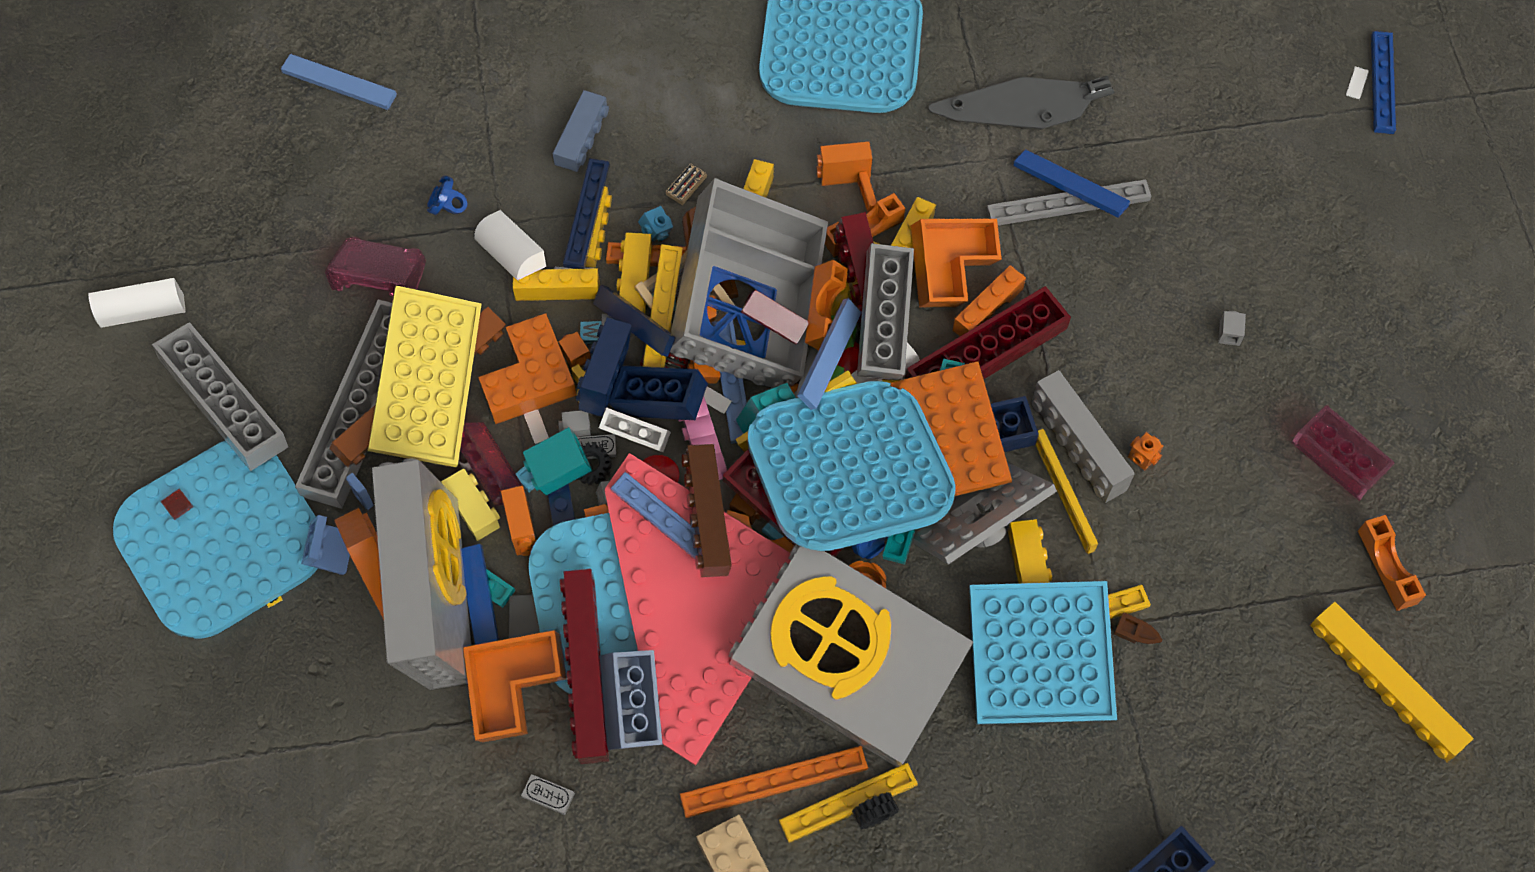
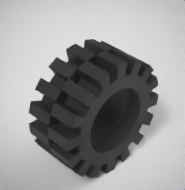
[578,443,612,485]
[852,792,899,829]

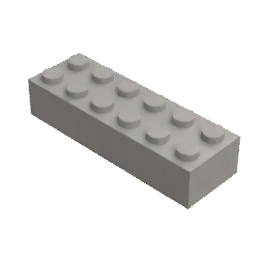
[857,243,914,381]
[1032,370,1135,503]

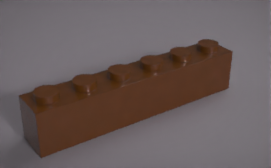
[682,444,732,577]

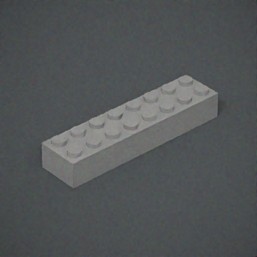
[152,322,288,471]

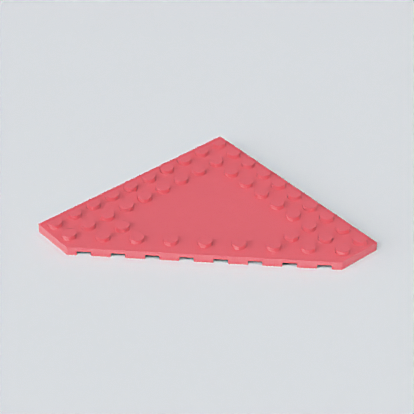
[604,453,791,766]

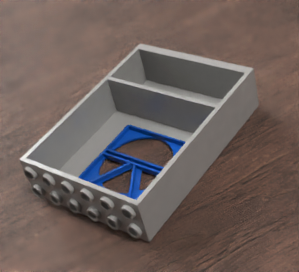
[670,178,828,388]

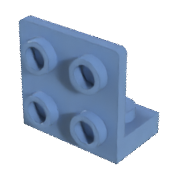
[301,515,350,575]

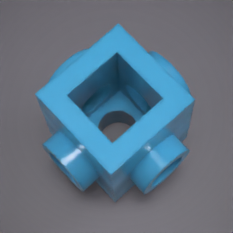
[638,206,673,242]

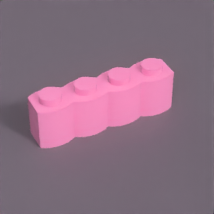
[678,396,727,480]

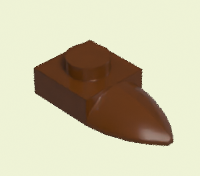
[1114,612,1162,644]

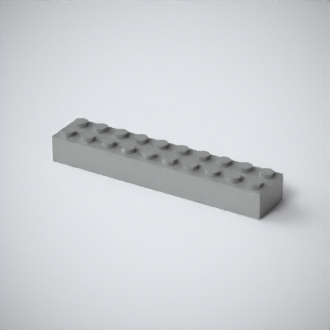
[295,299,392,509]

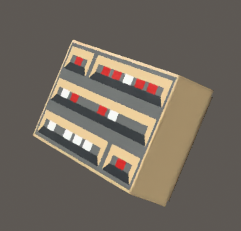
[666,164,707,205]

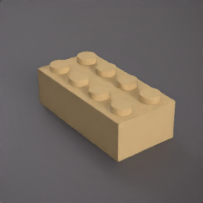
[696,814,769,872]

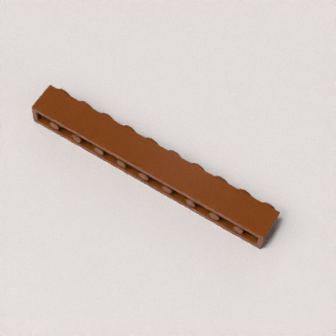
[329,307,506,467]

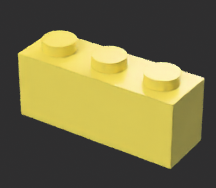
[441,468,500,541]

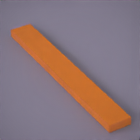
[680,746,868,818]

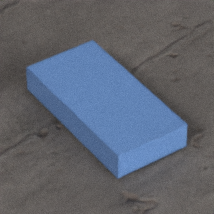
[346,473,374,510]

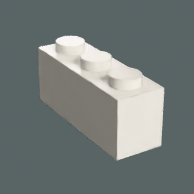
[599,408,671,452]

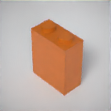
[816,141,872,186]
[501,486,537,556]

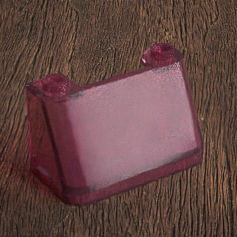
[325,237,426,296]

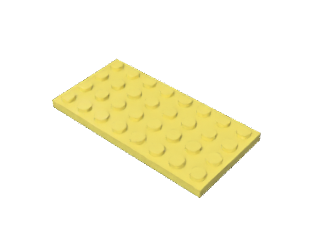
[368,286,481,467]

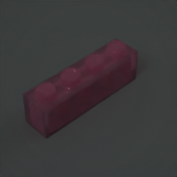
[460,422,525,506]

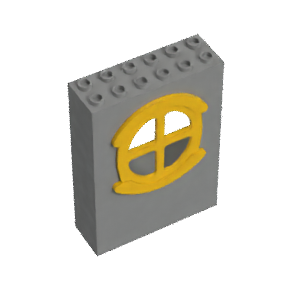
[372,458,471,690]
[728,544,973,767]

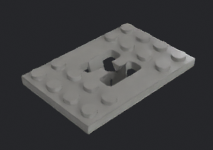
[912,462,1057,564]

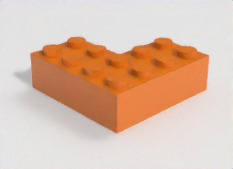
[911,219,1001,307]
[478,313,577,424]
[334,508,384,620]
[463,630,567,742]

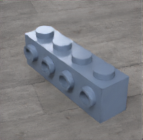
[553,90,609,172]

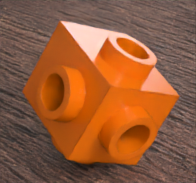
[1128,432,1163,471]

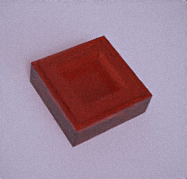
[160,489,193,520]

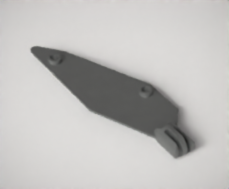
[929,75,1114,129]

